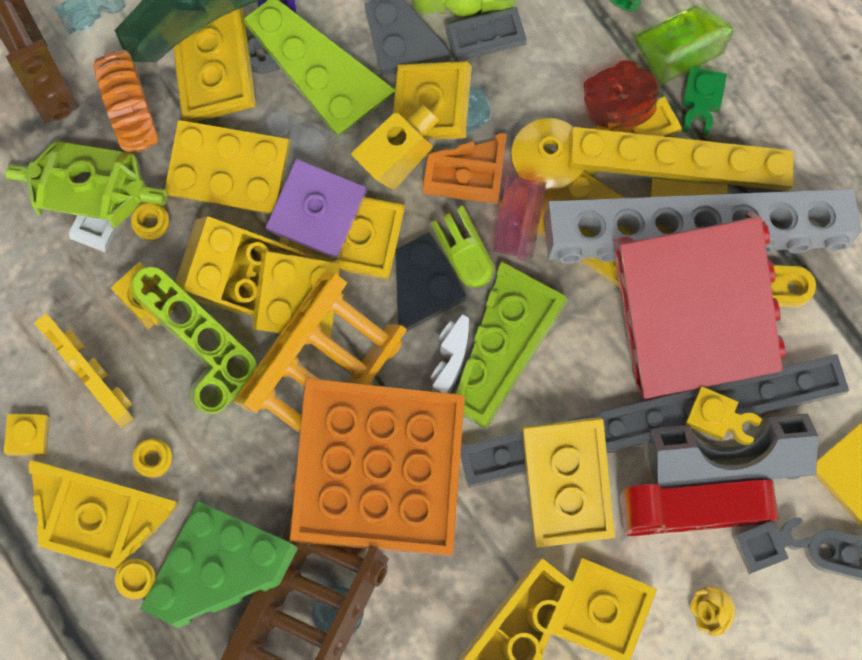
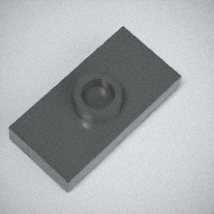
[445,7,527,62]

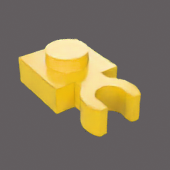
[685,386,762,445]

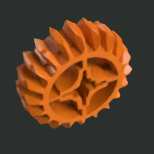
[93,50,158,153]

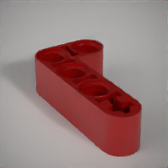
[619,480,779,536]

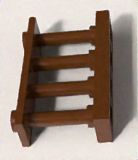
[0,0,79,123]
[220,520,389,660]

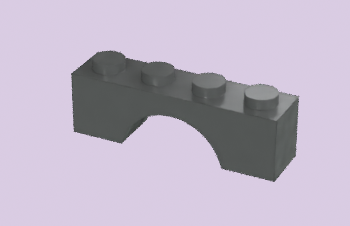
[650,413,818,489]

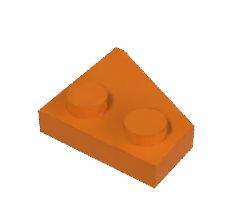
[423,133,507,204]

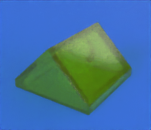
[633,5,734,85]

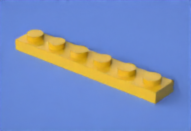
[568,127,794,191]

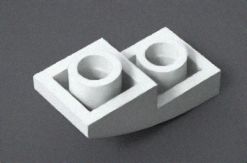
[430,314,469,394]

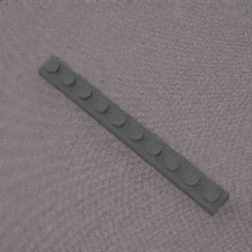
[460,354,849,488]

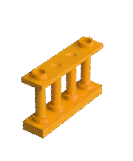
[233,273,407,433]

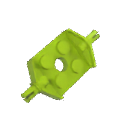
[5,141,168,229]

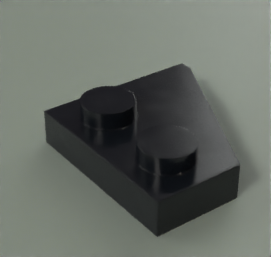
[396,232,466,332]

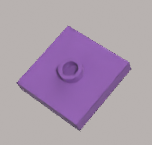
[266,159,367,259]

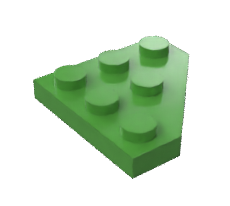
[140,501,298,628]

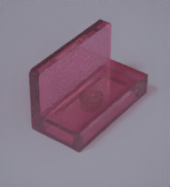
[493,176,547,261]

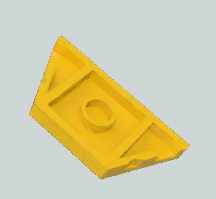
[28,460,178,570]

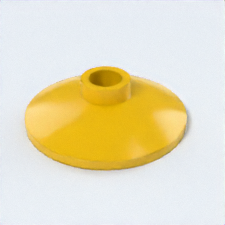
[511,118,584,191]

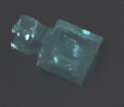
[54,0,126,35]

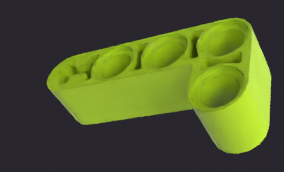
[129,267,256,414]

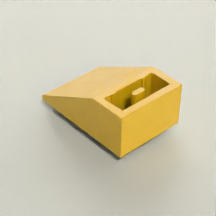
[175,216,314,318]

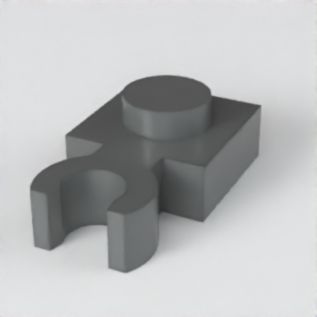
[733,518,811,574]

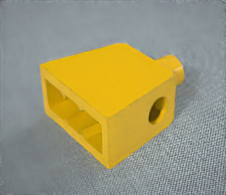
[351,104,439,191]

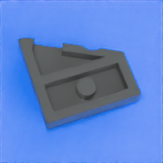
[364,0,450,76]

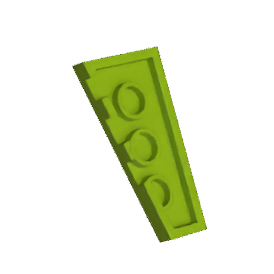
[456,261,568,430]

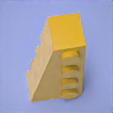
[457,558,574,660]

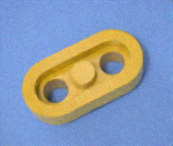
[771,265,816,308]

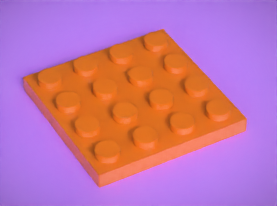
[289,378,465,557]

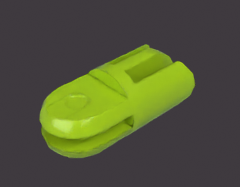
[430,205,494,288]

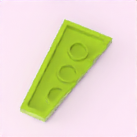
[244,0,395,138]

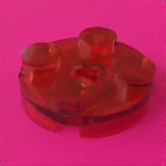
[583,60,659,129]

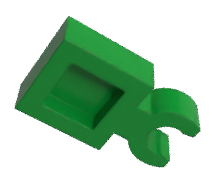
[682,66,727,136]

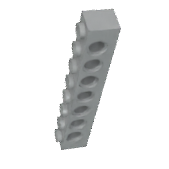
[543,189,861,263]

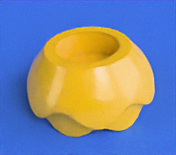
[690,585,736,636]

